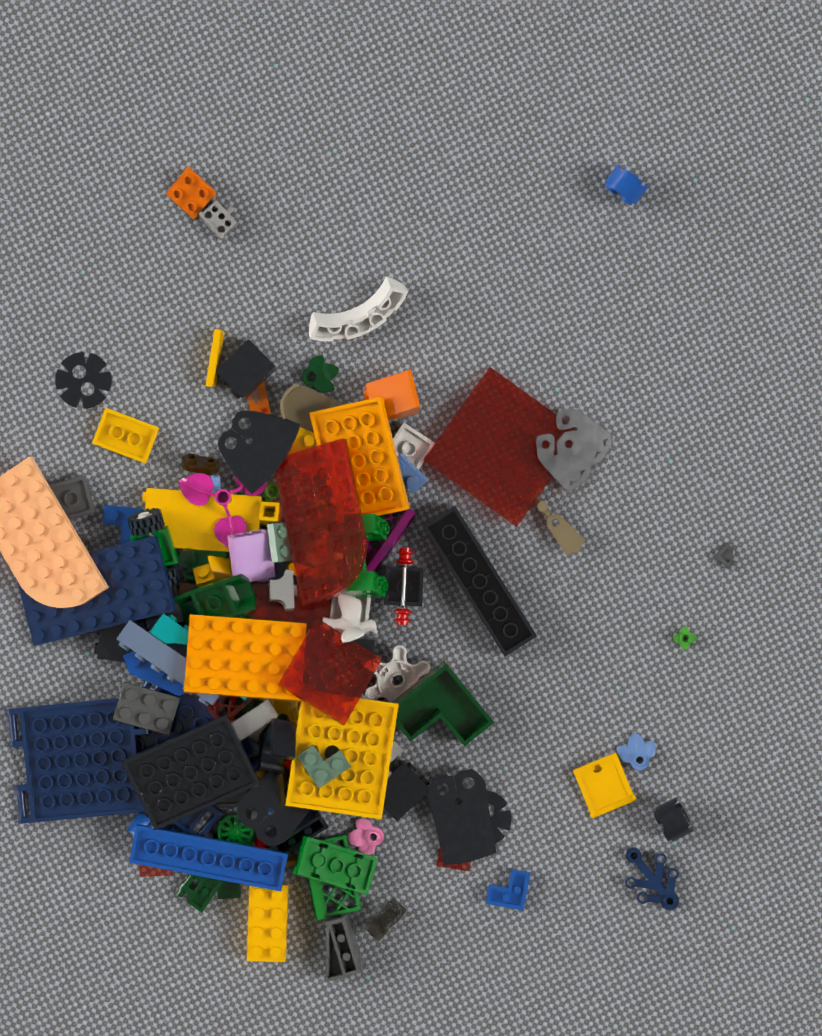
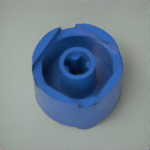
[605,164,649,206]

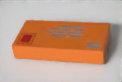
[248,381,271,415]

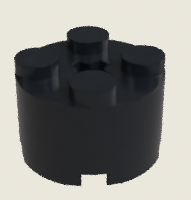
[654,797,694,842]

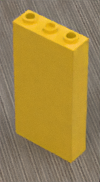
[142,488,263,552]

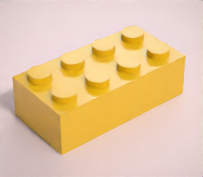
[247,882,289,962]

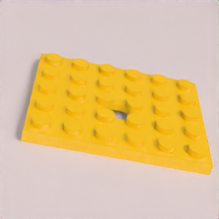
[285,690,399,819]

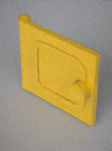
[573,752,636,819]

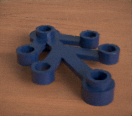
[625,847,679,910]

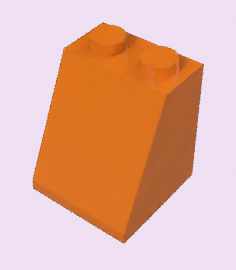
[362,370,420,421]

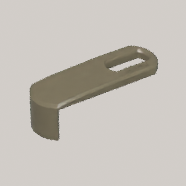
[280,383,344,432]

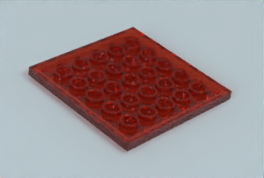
[423,367,577,527]

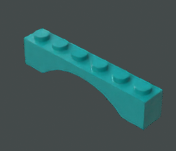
[150,613,248,701]

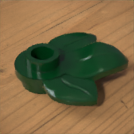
[302,355,339,393]

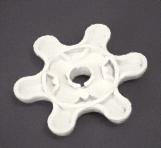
[365,645,431,702]

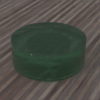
[178,548,198,568]

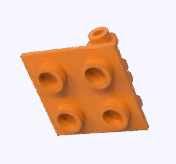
[166,166,217,219]

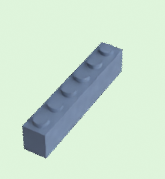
[117,620,221,706]

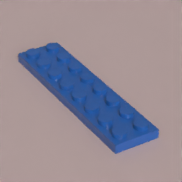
[129,824,288,892]

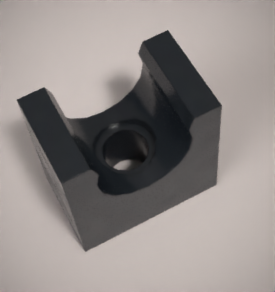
[259,718,296,773]

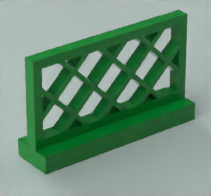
[300,834,361,920]

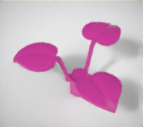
[179,473,267,548]

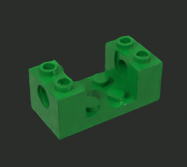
[343,514,389,598]

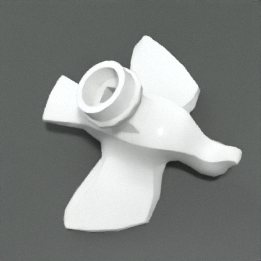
[322,593,378,647]

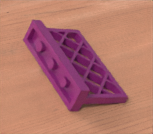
[338,509,418,573]

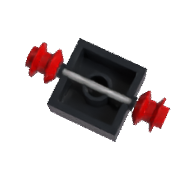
[384,548,424,625]

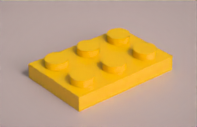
[92,407,160,464]

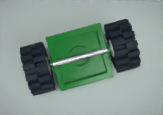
[127,508,181,587]

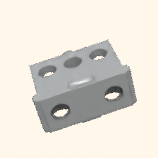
[199,200,237,241]

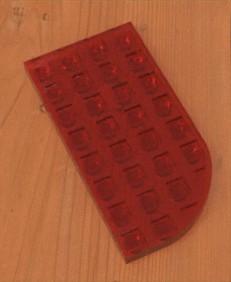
[275,438,368,607]

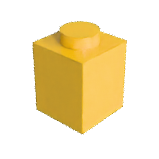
[259,501,283,527]

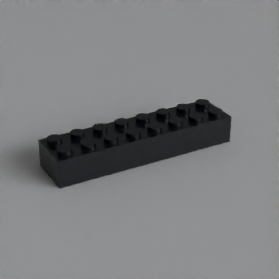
[423,506,537,657]

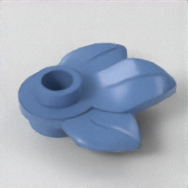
[617,733,656,771]

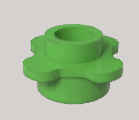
[261,481,281,502]
[673,627,697,650]

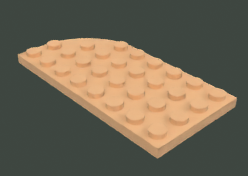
[0,457,109,608]

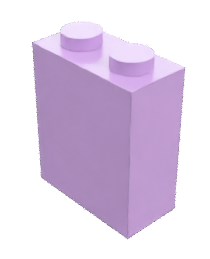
[227,529,275,583]

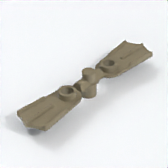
[500,460,585,555]

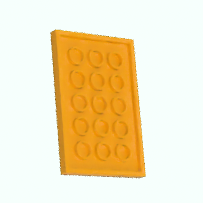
[309,396,410,524]
[184,614,307,701]

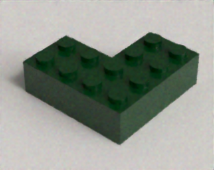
[391,660,494,747]

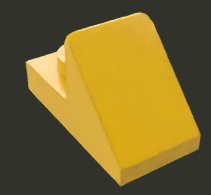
[193,556,232,587]

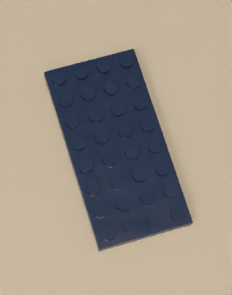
[17,535,176,646]

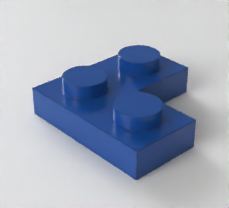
[103,505,143,544]
[486,868,530,911]

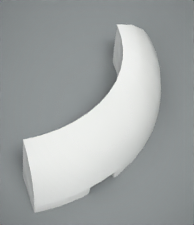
[309,276,408,342]

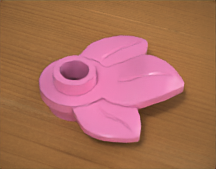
[347,818,384,856]

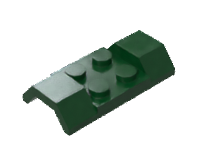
[173,573,257,627]

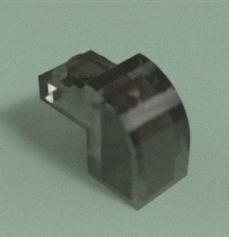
[365,897,407,942]

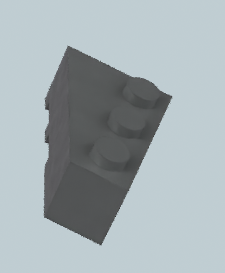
[325,913,365,982]

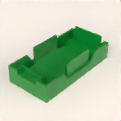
[293,836,378,895]

